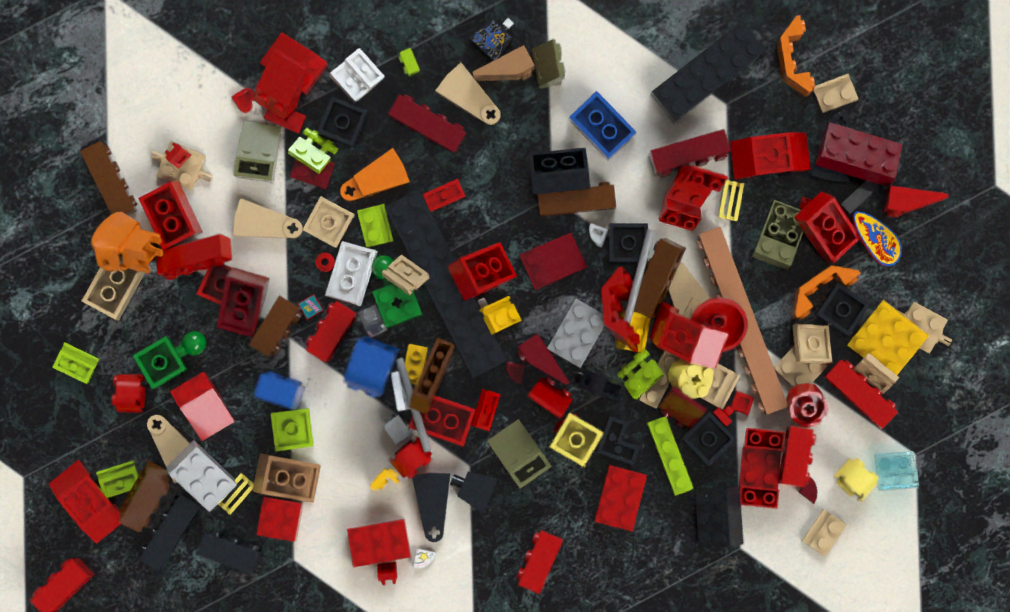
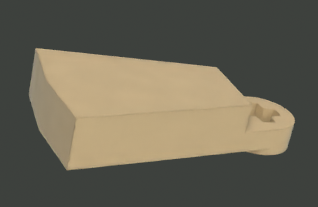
[435,63,500,125]
[233,198,303,238]
[668,262,710,315]
[147,415,190,483]

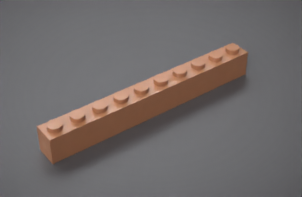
[696,226,788,415]

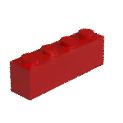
[156,233,232,280]
[824,360,898,429]

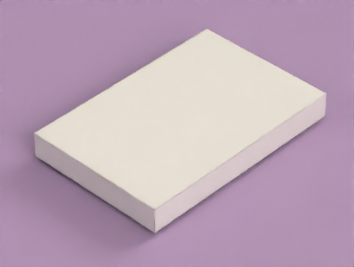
[325,241,378,306]

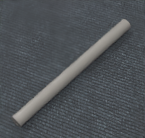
[623,229,655,324]
[395,358,431,453]

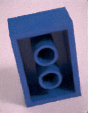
[569,91,637,161]

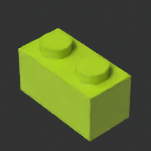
[398,48,420,76]

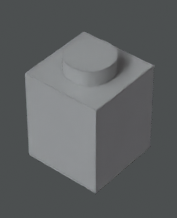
[383,414,412,445]

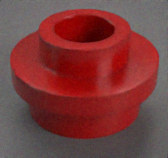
[316,253,335,272]

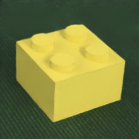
[550,413,603,467]

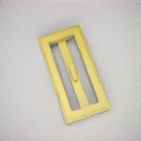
[718,180,744,221]
[218,473,254,515]

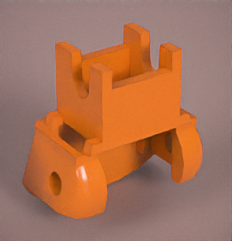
[92,212,163,274]

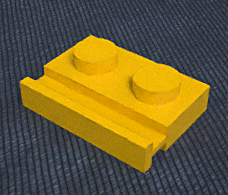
[479,296,522,335]

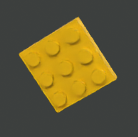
[847,300,929,375]

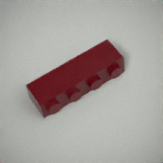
[388,94,466,154]

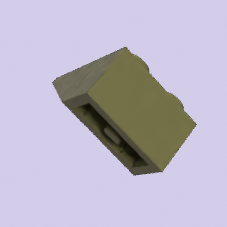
[532,39,565,89]
[233,121,282,183]
[752,200,804,270]
[487,419,552,488]

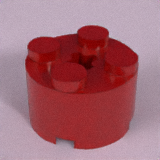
[112,374,145,413]
[786,383,828,428]
[388,435,433,479]

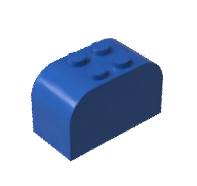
[343,336,401,398]

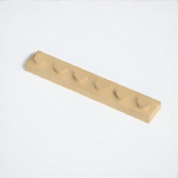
[639,297,702,408]

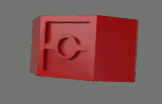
[730,132,811,179]
[659,165,728,231]
[601,267,640,352]
[649,302,729,369]
[739,428,785,509]
[49,459,121,544]

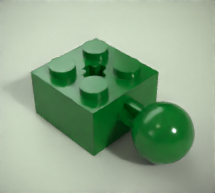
[372,255,423,329]
[133,331,207,389]

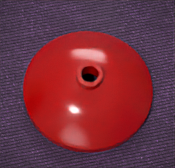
[691,297,748,352]

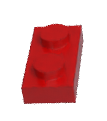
[264,109,306,134]
[423,179,465,212]
[471,389,500,431]

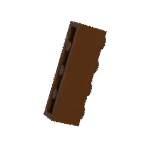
[80,141,138,215]
[538,182,616,217]
[634,238,686,318]
[408,338,455,414]

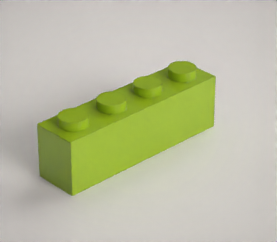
[647,416,693,495]

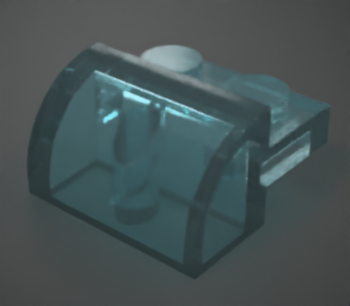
[874,451,919,491]

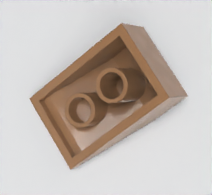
[473,45,535,81]
[252,453,321,503]

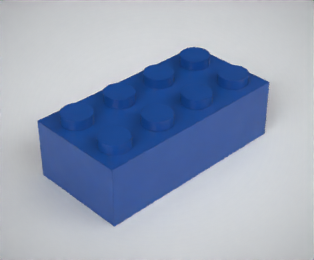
[254,371,305,409]

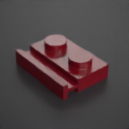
[290,159,335,190]

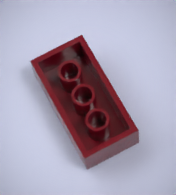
[816,122,903,187]
[648,129,731,178]

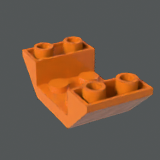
[776,15,815,97]
[791,266,861,320]

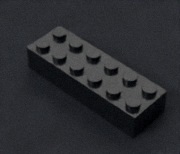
[651,21,766,124]

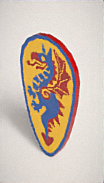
[852,211,902,267]

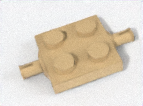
[150,141,213,191]
[899,301,952,354]

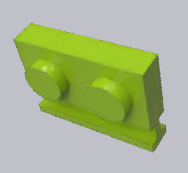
[357,204,393,248]
[52,342,100,384]
[96,461,139,498]

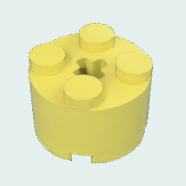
[668,359,714,398]
[833,458,879,502]

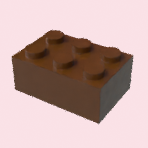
[249,295,303,358]
[119,460,170,533]

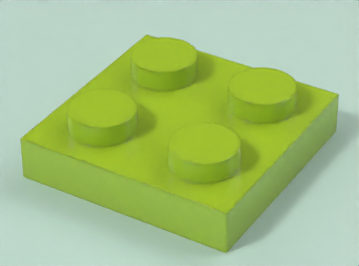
[271,408,314,451]

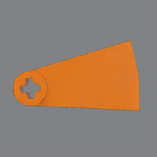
[340,148,410,201]

